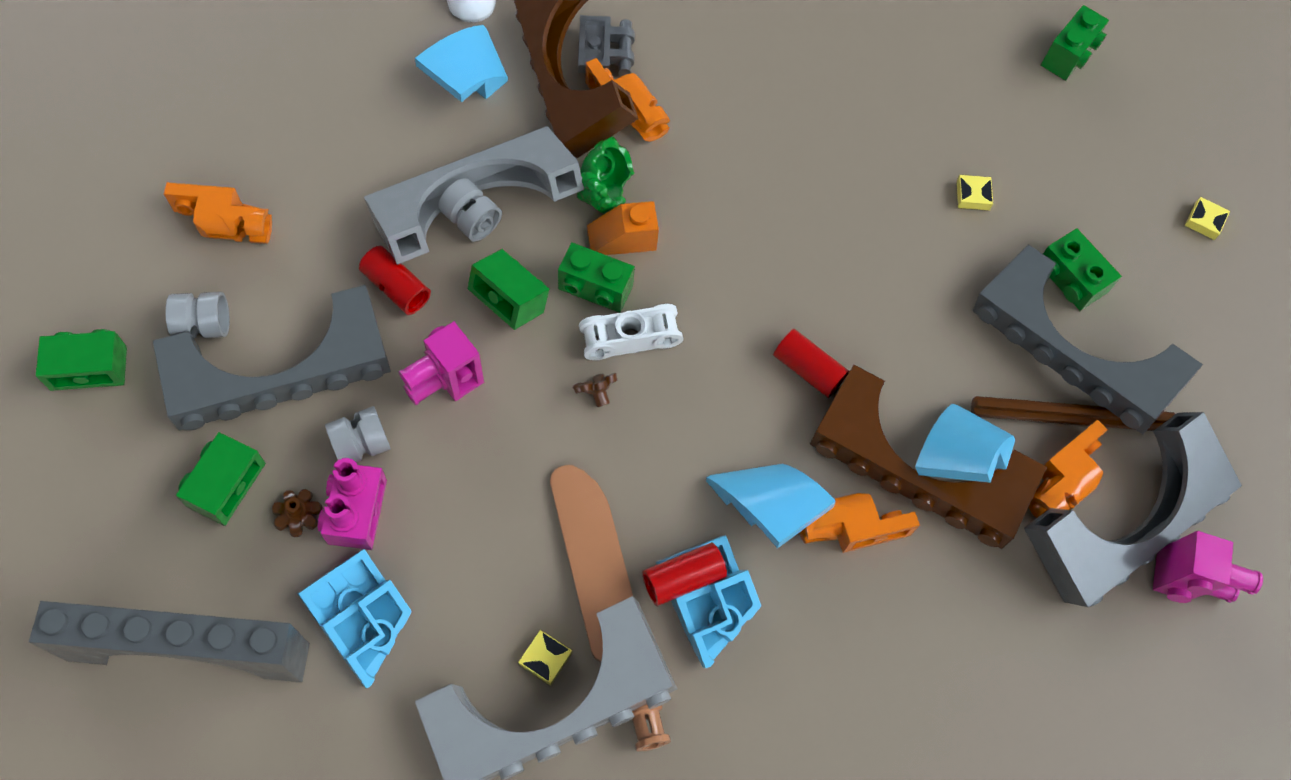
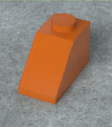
[587,201,659,255]

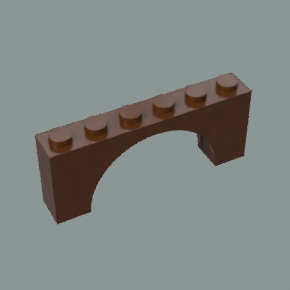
[514,0,638,158]
[810,364,1047,549]

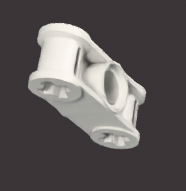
[579,304,683,360]

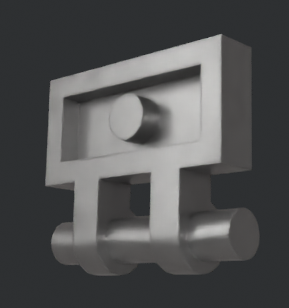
[578,15,635,76]

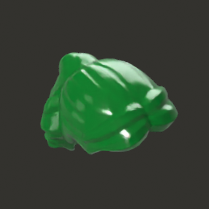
[577,137,634,214]

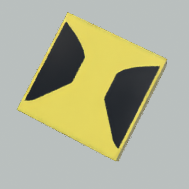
[957,175,993,210]
[1185,197,1230,240]
[518,630,572,686]

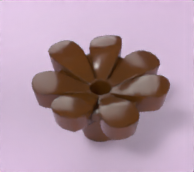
[573,373,618,407]
[272,489,322,537]

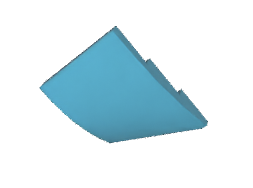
[415,25,508,102]
[915,404,1015,483]
[706,464,836,548]
[656,535,761,669]
[297,549,412,689]

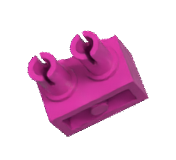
[398,321,484,405]
[318,458,387,550]
[1153,531,1263,603]

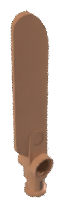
[550,465,671,752]

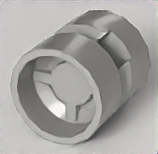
[438,178,502,242]
[166,292,230,338]
[325,406,391,462]

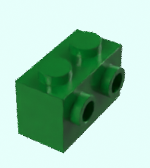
[1041,5,1109,81]
[1043,228,1122,311]
[558,242,635,313]
[467,249,550,330]
[36,329,127,391]
[176,432,266,526]

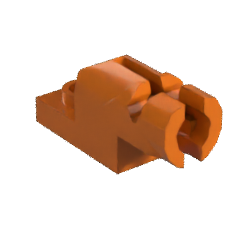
[585,58,670,142]
[164,182,272,244]
[1029,420,1108,518]
[799,493,920,553]

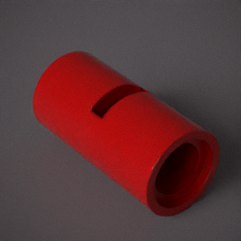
[359,245,431,315]
[773,328,850,398]
[642,542,727,606]

